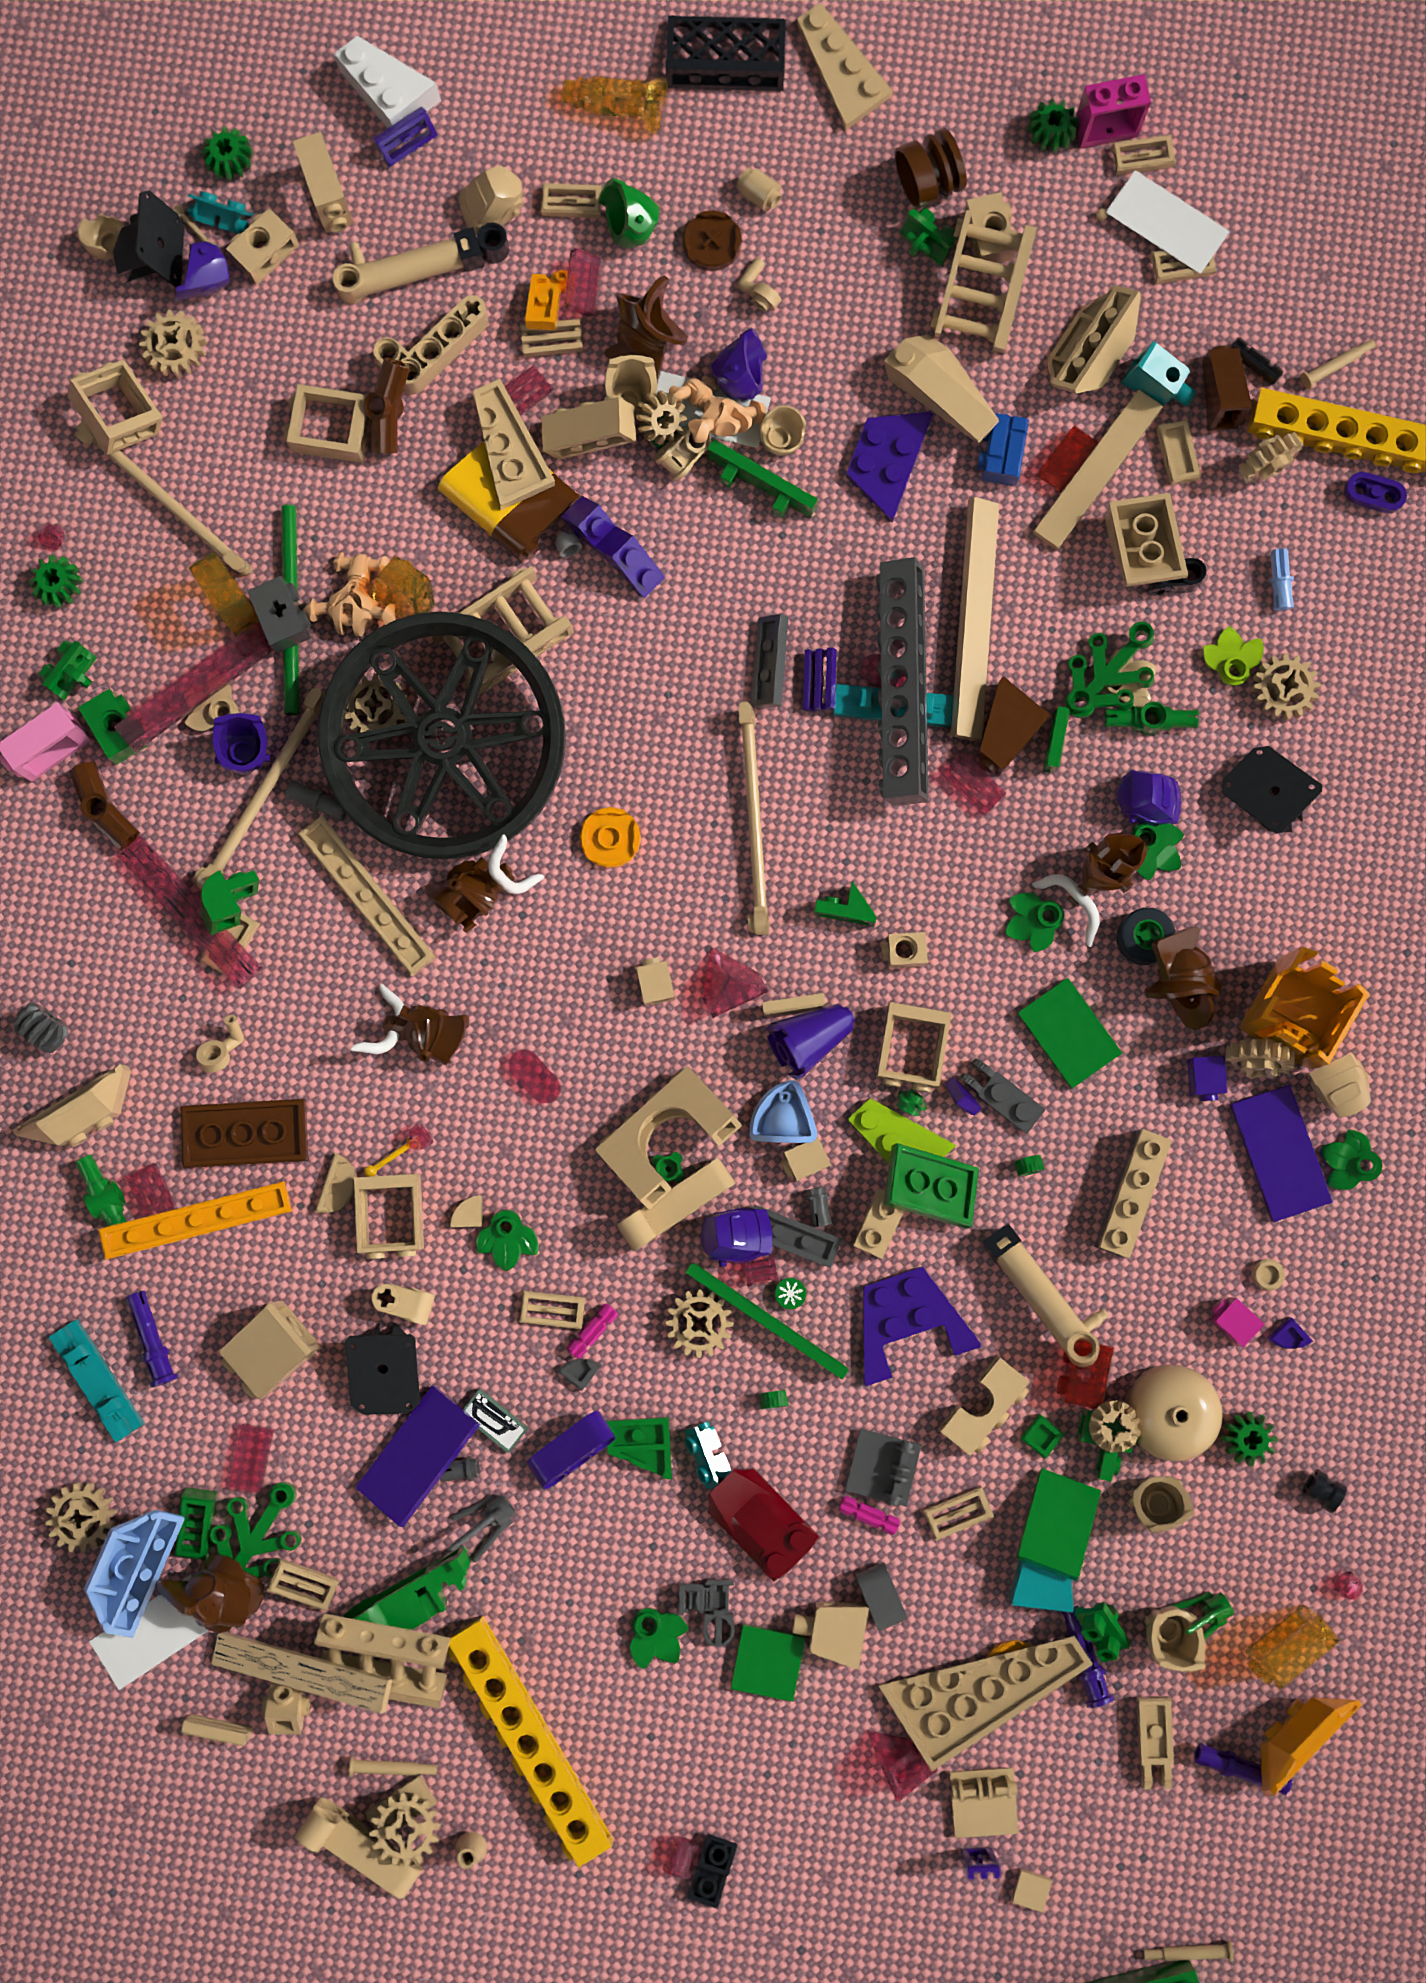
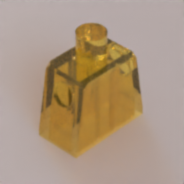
[370,556,435,618]

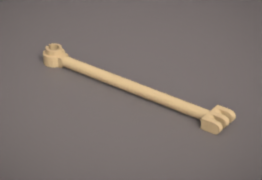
[75,420,252,576]
[193,688,325,890]
[739,701,770,935]

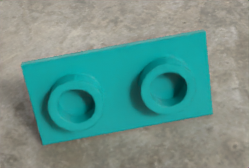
[188,190,254,234]
[684,1421,731,1489]

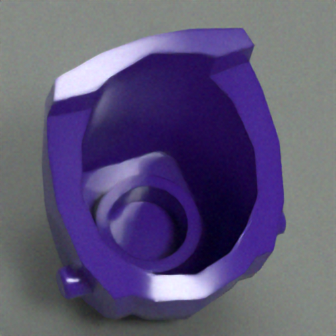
[174,242,230,301]
[710,327,768,402]
[213,713,270,775]
[1116,770,1182,826]
[701,1208,773,1267]

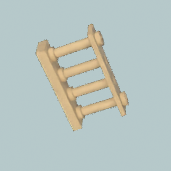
[930,210,1037,354]
[431,566,574,696]
[315,1614,450,1709]

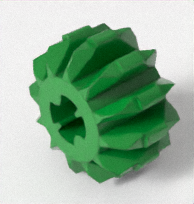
[1027,97,1079,154]
[201,125,254,181]
[28,555,83,608]
[1221,1411,1278,1467]

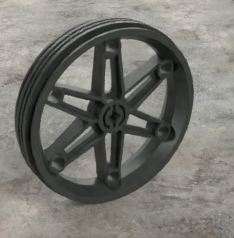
[318,611,566,859]

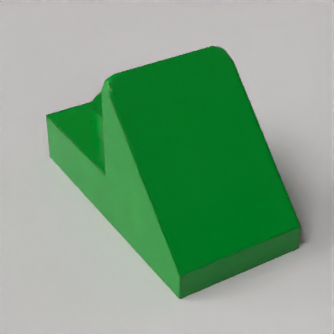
[813,882,877,927]

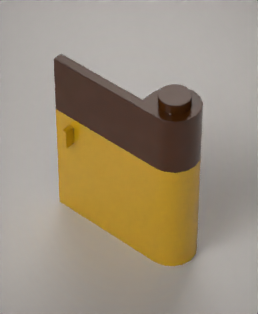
[438,441,580,561]

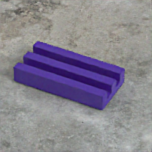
[372,106,438,167]
[803,647,837,712]
[960,1847,1001,1880]

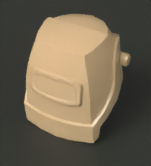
[458,166,524,234]
[605,355,657,421]
[1308,1053,1371,1118]
[1128,1476,1194,1534]
[1145,1606,1206,1672]

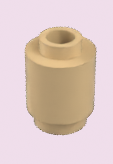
[737,167,782,211]

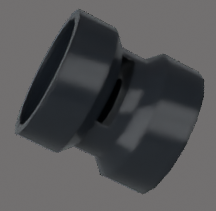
[1302,1469,1347,1513]

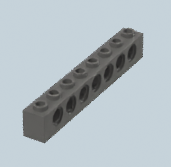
[876,557,929,806]

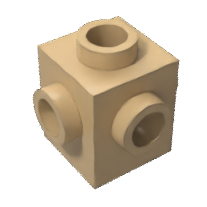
[262,1683,311,1735]

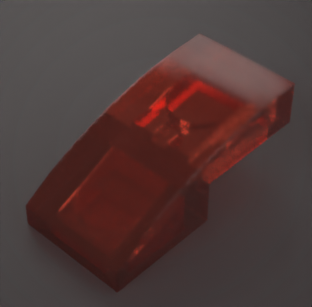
[1036,425,1098,493]

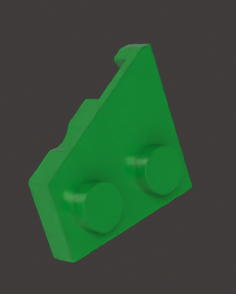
[606,1417,672,1480]

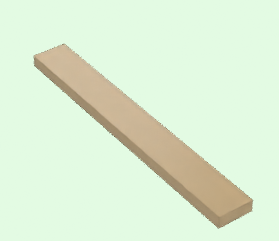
[951,497,999,741]

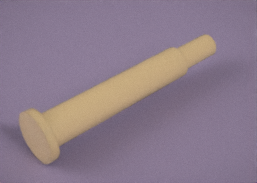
[1300,339,1376,390]
[349,1756,437,1777]
[1143,1941,1234,1962]

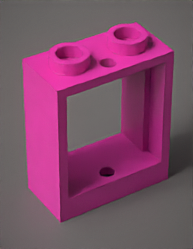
[1075,74,1151,149]

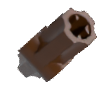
[363,357,410,453]
[69,761,140,851]

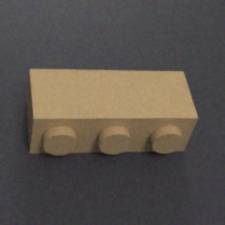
[542,395,636,460]

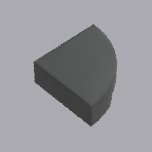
[557,1359,602,1391]

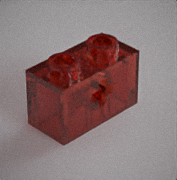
[1057,1342,1114,1409]

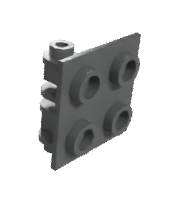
[845,1429,921,1507]

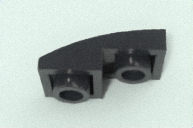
[686,1833,738,1909]

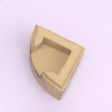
[451,1195,483,1227]

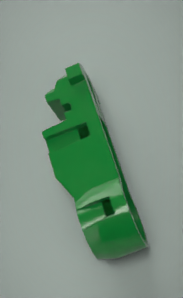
[342,1545,471,1630]

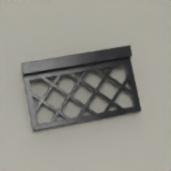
[665,15,786,91]

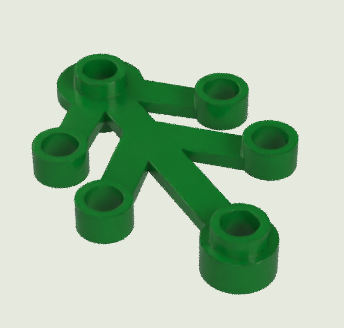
[1065,622,1154,718]
[210,1482,302,1578]

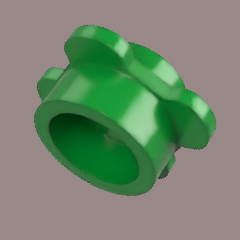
[896,1089,927,1116]
[652,1152,685,1183]

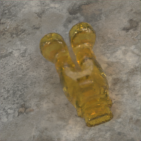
[561,76,668,134]

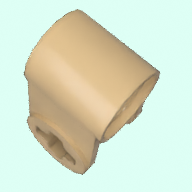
[653,425,711,482]
[372,1284,435,1325]

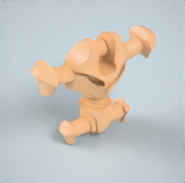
[669,375,767,443]
[303,552,396,637]

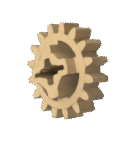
[139,309,207,377]
[1238,432,1304,484]
[1251,653,1321,721]
[345,673,408,741]
[1225,1038,1295,1079]
[665,1289,734,1358]
[45,1482,117,1553]
[370,1791,441,1867]

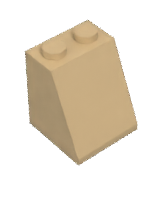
[219,1300,323,1400]

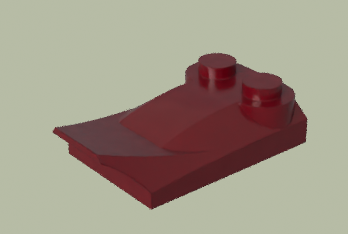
[707,1467,819,1582]

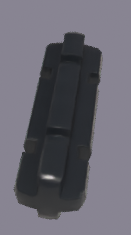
[1229,337,1284,385]

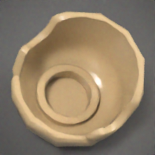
[77,213,125,260]
[759,405,806,456]

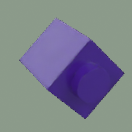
[1187,1056,1228,1102]

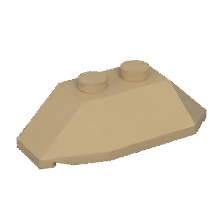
[1047,285,1141,394]
[12,1064,131,1148]

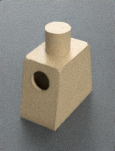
[792,1602,869,1670]

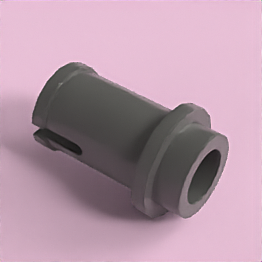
[805,1187,832,1227]
[440,1456,480,1483]

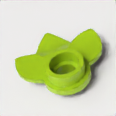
[1203,626,1264,686]

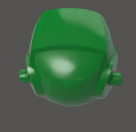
[598,178,659,248]

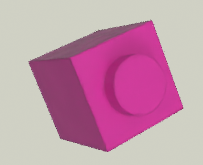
[1209,1297,1265,1347]

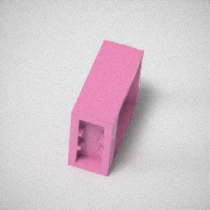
[0,702,92,782]

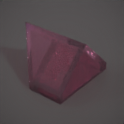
[702,947,768,1018]
[866,1730,938,1801]

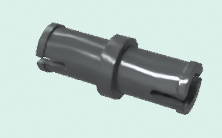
[286,780,347,821]

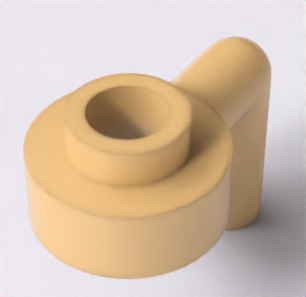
[737,257,781,312]
[196,1015,244,1073]

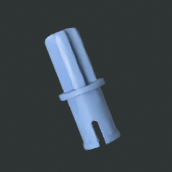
[1269,548,1294,611]

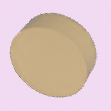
[1251,1259,1285,1291]

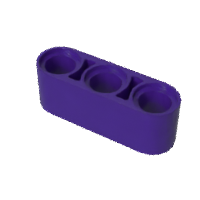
[526,1410,616,1490]

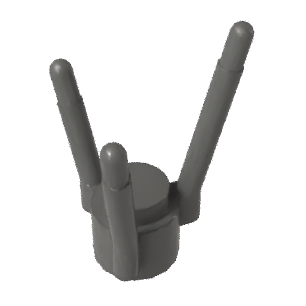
[448,1494,516,1562]

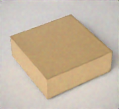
[1011,1868,1052,1913]

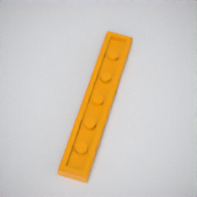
[98,1181,293,1260]

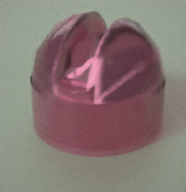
[38,523,65,550]
[1334,1571,1363,1600]

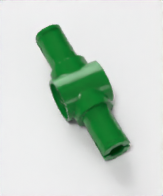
[1104,702,1199,735]
[74,1154,127,1226]

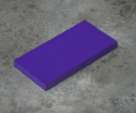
[1229,1084,1333,1222]
[355,1385,480,1527]

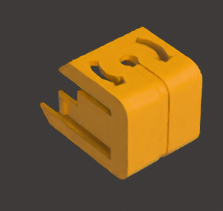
[1239,946,1369,1069]

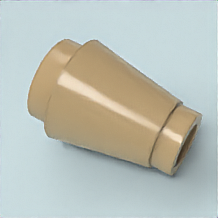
[455,1832,487,1869]

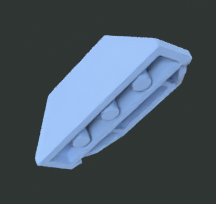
[84,1510,185,1638]

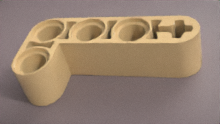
[373,295,489,395]
[616,1157,736,1252]
[295,1798,423,1899]

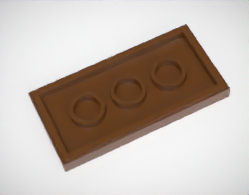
[180,1099,309,1168]

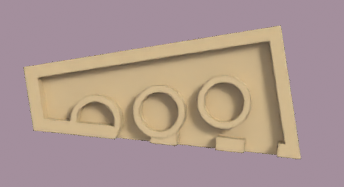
[473,379,555,510]

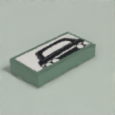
[463,1388,529,1454]

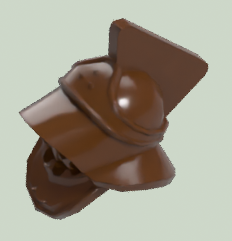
[604,276,688,381]
[1144,926,1223,1031]
[155,1555,265,1634]

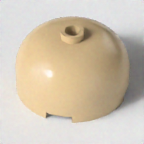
[1124,1364,1222,1462]

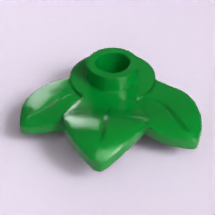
[1130,824,1184,880]
[1005,893,1064,952]
[1320,1129,1383,1190]
[476,1209,539,1271]
[630,1608,689,1669]

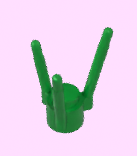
[1157,1591,1234,1640]

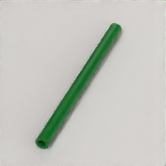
[281,505,300,716]

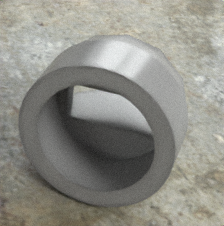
[556,531,582,558]

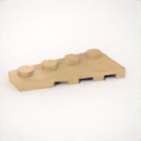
[797,2,893,131]

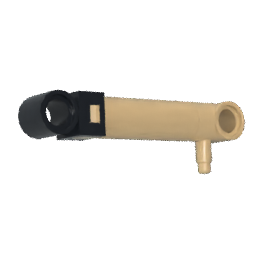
[332,222,510,304]

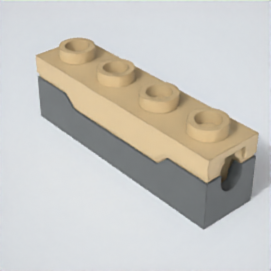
[1094,1129,1172,1259]

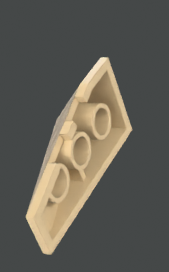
[884,334,999,444]

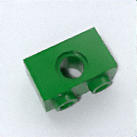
[78,688,148,765]

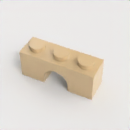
[938,1356,1030,1456]

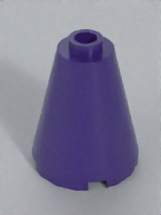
[766,1004,855,1080]

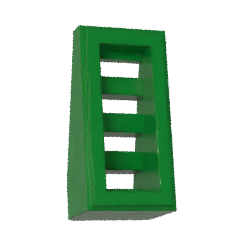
[174,1488,217,1560]

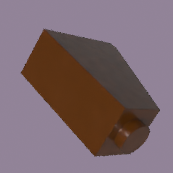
[1202,345,1252,430]
[976,676,1050,776]

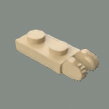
[1137,1696,1174,1789]

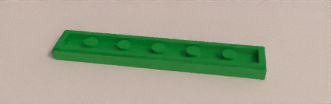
[685,1263,849,1380]

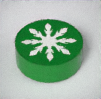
[775,1278,806,1309]

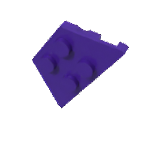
[846,412,933,522]

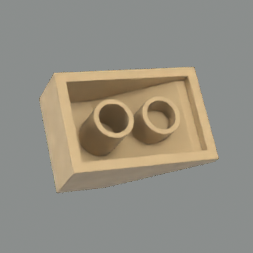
[1105,493,1188,587]

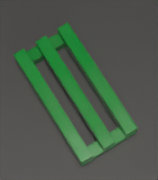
[1043,706,1070,773]

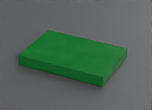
[1017,978,1122,1089]
[884,1143,979,1229]
[1015,1468,1101,1582]

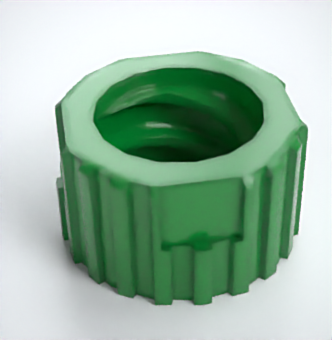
[1015,1155,1045,1177]
[760,1390,789,1410]

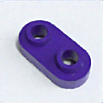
[1344,472,1407,514]

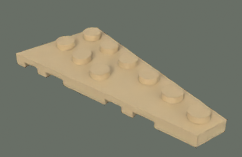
[879,1636,1093,1771]

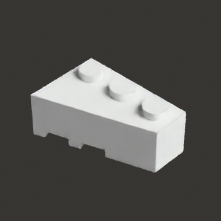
[334,36,441,128]

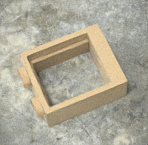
[292,132,354,233]
[68,360,163,455]
[284,384,370,463]
[876,1002,952,1093]
[354,1174,424,1259]

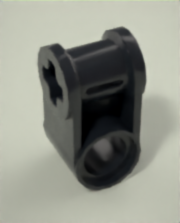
[1147,558,1207,596]

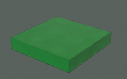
[731,1623,805,1702]

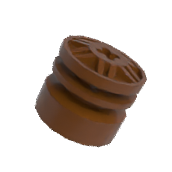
[894,128,967,209]

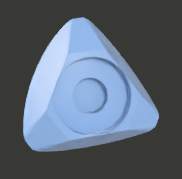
[750,1080,817,1143]

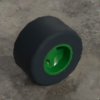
[1116,908,1176,965]

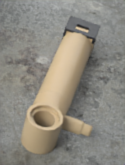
[983,1223,1108,1367]

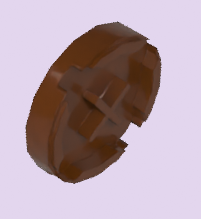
[683,210,742,271]

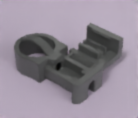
[679,1578,734,1647]

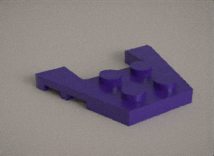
[863,1266,982,1386]

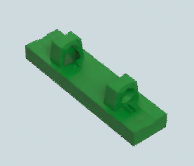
[707,439,818,518]

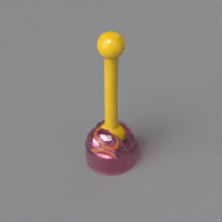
[364,1123,433,1177]

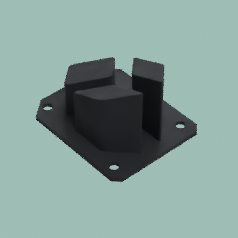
[113,190,185,288]
[1223,746,1322,834]
[345,1323,420,1415]

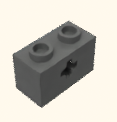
[247,576,311,653]

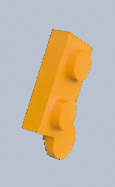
[525,270,574,330]

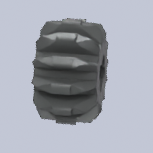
[13,1003,69,1053]

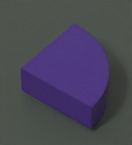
[945,1076,982,1116]
[1267,1317,1313,1349]

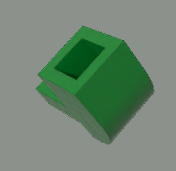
[200,870,259,935]
[1076,1408,1132,1482]

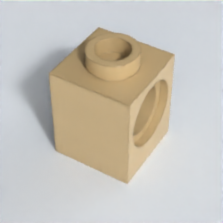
[881,932,928,968]
[636,957,675,1006]
[781,1137,831,1181]

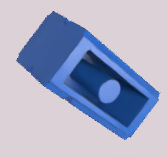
[977,413,1029,486]

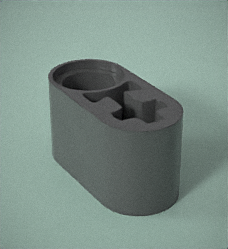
[855,1562,908,1631]

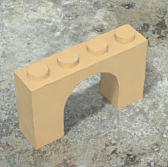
[595,1066,742,1210]

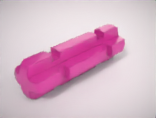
[567,1303,618,1359]
[839,1496,900,1535]

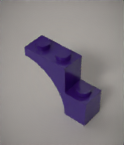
[561,496,665,599]

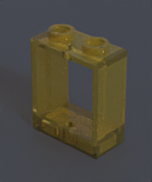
[188,551,260,638]
[1244,1604,1341,1690]

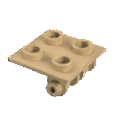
[950,1767,1019,1838]

